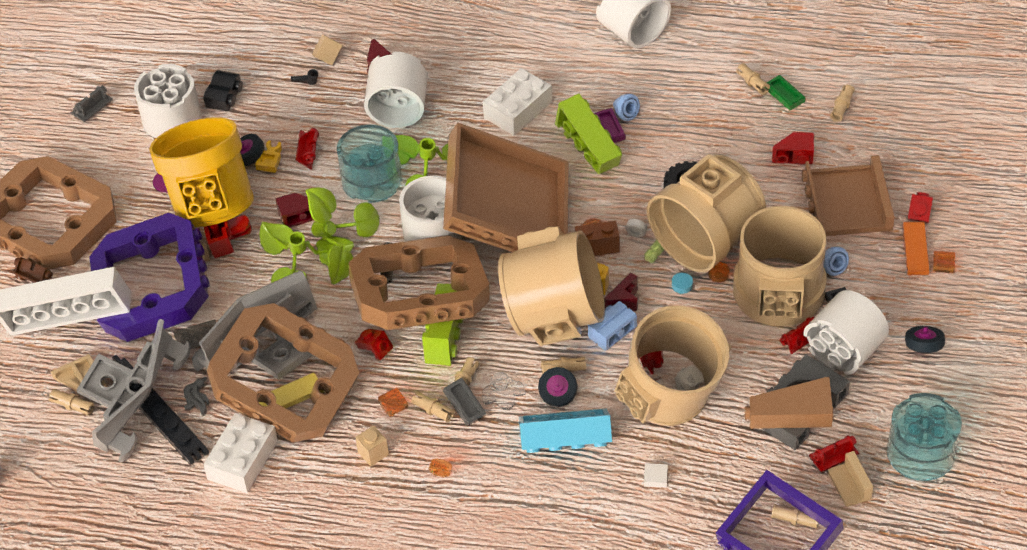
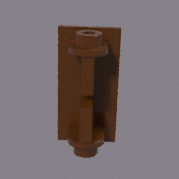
[8,257,53,283]

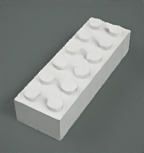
[0,267,132,336]

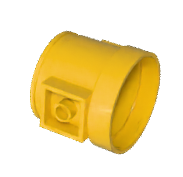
[149,117,254,227]

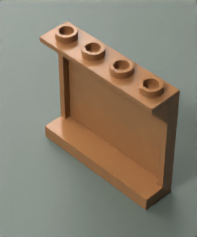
[801,155,894,236]

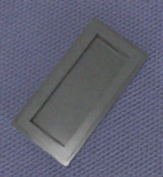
[443,377,486,426]

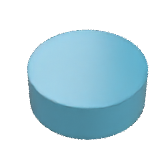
[672,273,693,294]

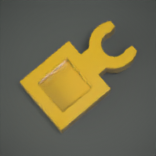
[255,140,282,173]

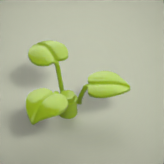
[384,134,448,186]
[305,187,379,284]
[259,221,354,283]

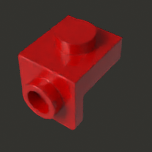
[908,192,933,223]
[355,328,393,360]

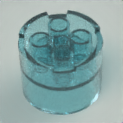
[337,124,402,203]
[887,393,962,481]

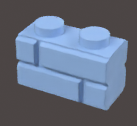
[588,301,637,351]

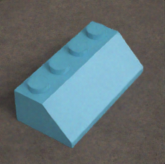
[518,408,612,453]

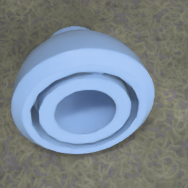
[613,94,640,121]
[824,247,849,276]

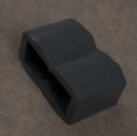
[203,70,243,111]

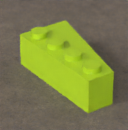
[555,93,622,174]
[422,283,463,366]

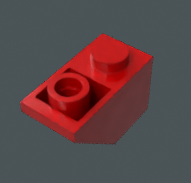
[772,132,814,164]

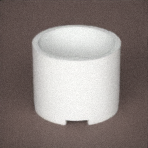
[596,0,671,48]
[364,52,428,128]
[134,64,201,138]
[399,176,464,242]
[804,290,889,375]

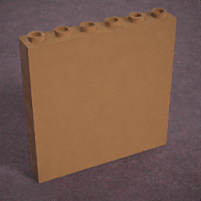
[443,122,569,252]

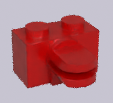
[204,215,252,259]

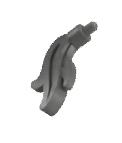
[184,377,209,416]

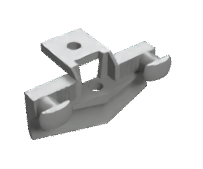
[192,270,317,380]
[77,319,191,462]

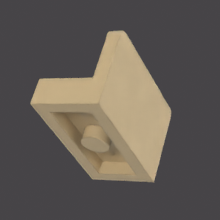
[828,451,873,507]

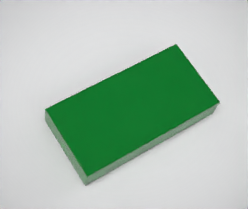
[765,75,806,111]

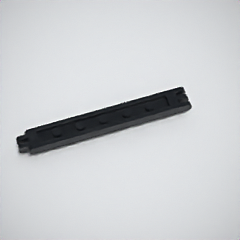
[112,355,209,465]

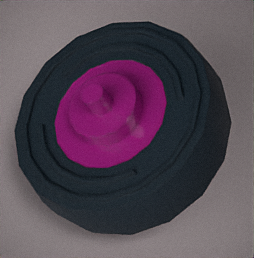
[240,133,265,166]
[905,326,945,353]
[538,367,578,407]

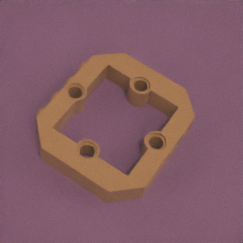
[0,156,117,269]
[349,235,490,330]
[207,303,359,443]

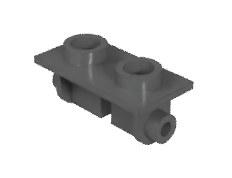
[71,85,113,122]

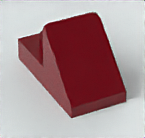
[604,272,638,312]

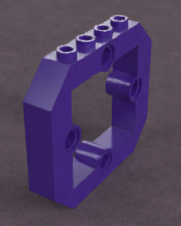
[89,213,210,342]

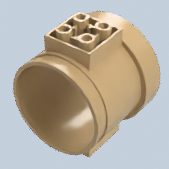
[647,154,766,272]
[733,206,827,326]
[498,226,605,346]
[615,305,732,426]

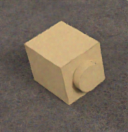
[355,425,389,467]

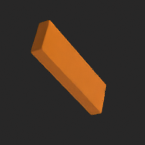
[903,222,929,275]

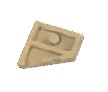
[51,354,107,392]

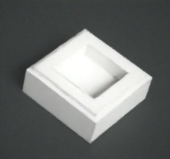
[644,463,668,488]

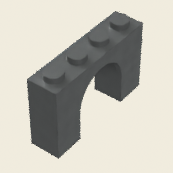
[761,354,850,450]

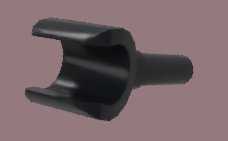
[291,69,318,85]

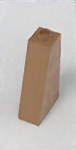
[745,377,833,429]

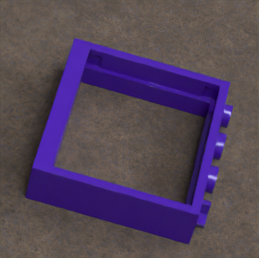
[716,470,844,550]

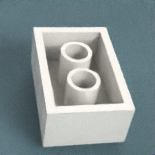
[483,68,552,136]
[204,413,278,493]

